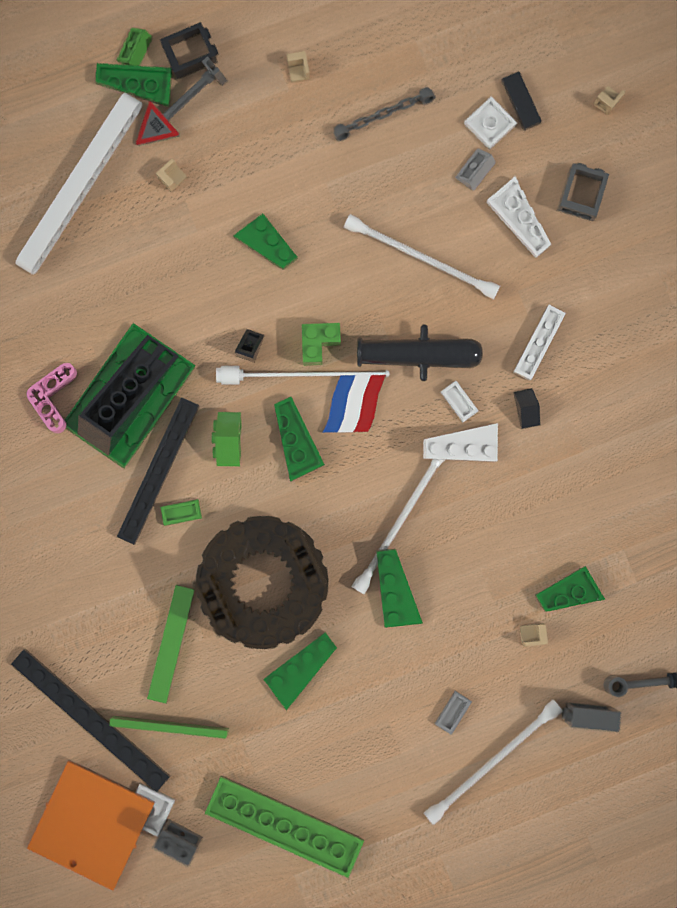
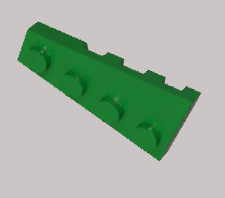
[95,63,172,107]
[274,397,325,482]
[376,548,423,628]
[263,632,337,711]

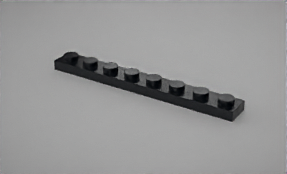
[117,397,199,545]

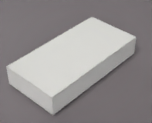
[440,381,478,422]

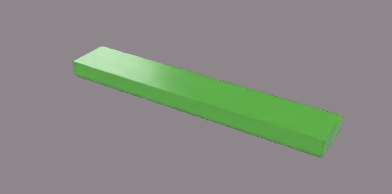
[147,585,195,704]
[109,716,229,739]

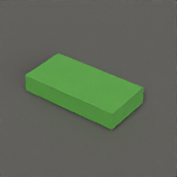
[160,500,202,526]

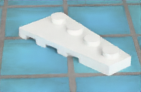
[486,176,551,258]
[423,423,498,462]

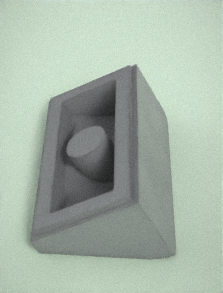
[456,148,495,191]

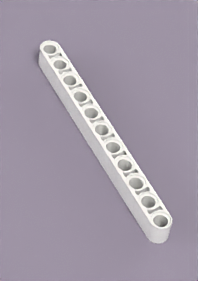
[16,93,142,274]

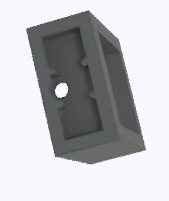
[557,163,609,222]
[562,702,621,732]
[153,819,203,867]

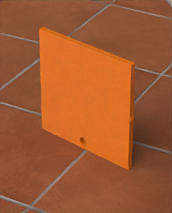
[27,760,155,891]

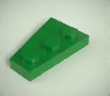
[233,213,298,270]
[535,566,605,612]

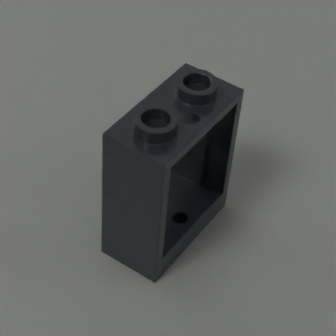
[160,22,219,80]

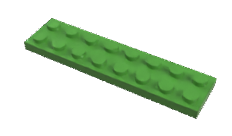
[205,776,364,878]

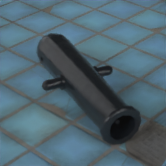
[357,324,483,382]

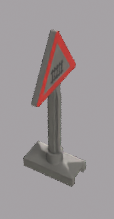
[136,56,228,146]

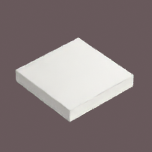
[464,96,517,150]
[136,783,176,837]

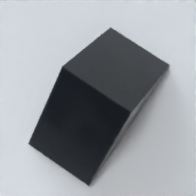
[235,329,264,363]
[513,388,540,429]

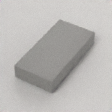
[435,691,472,735]

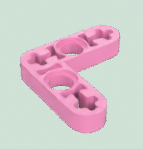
[27,363,77,434]

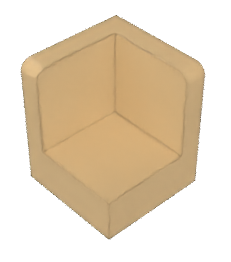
[287,51,310,83]
[594,86,625,115]
[156,159,187,192]
[520,623,548,647]

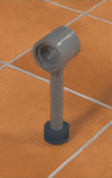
[604,672,677,697]

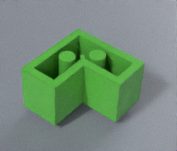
[302,323,341,366]
[212,412,242,467]

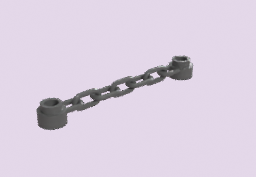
[334,87,436,141]

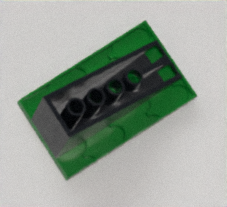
[65,323,195,469]

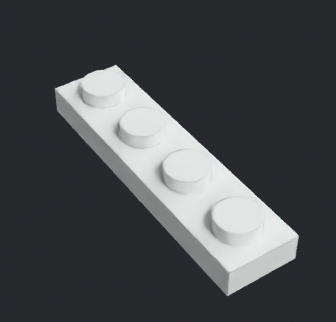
[513,305,566,381]

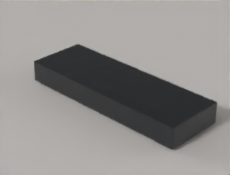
[501,72,542,131]

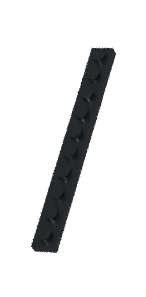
[11,649,170,792]

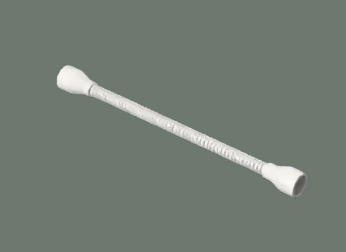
[344,214,500,300]
[351,459,445,594]
[424,699,563,825]

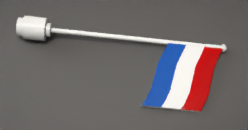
[216,365,390,433]

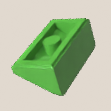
[117,28,152,66]

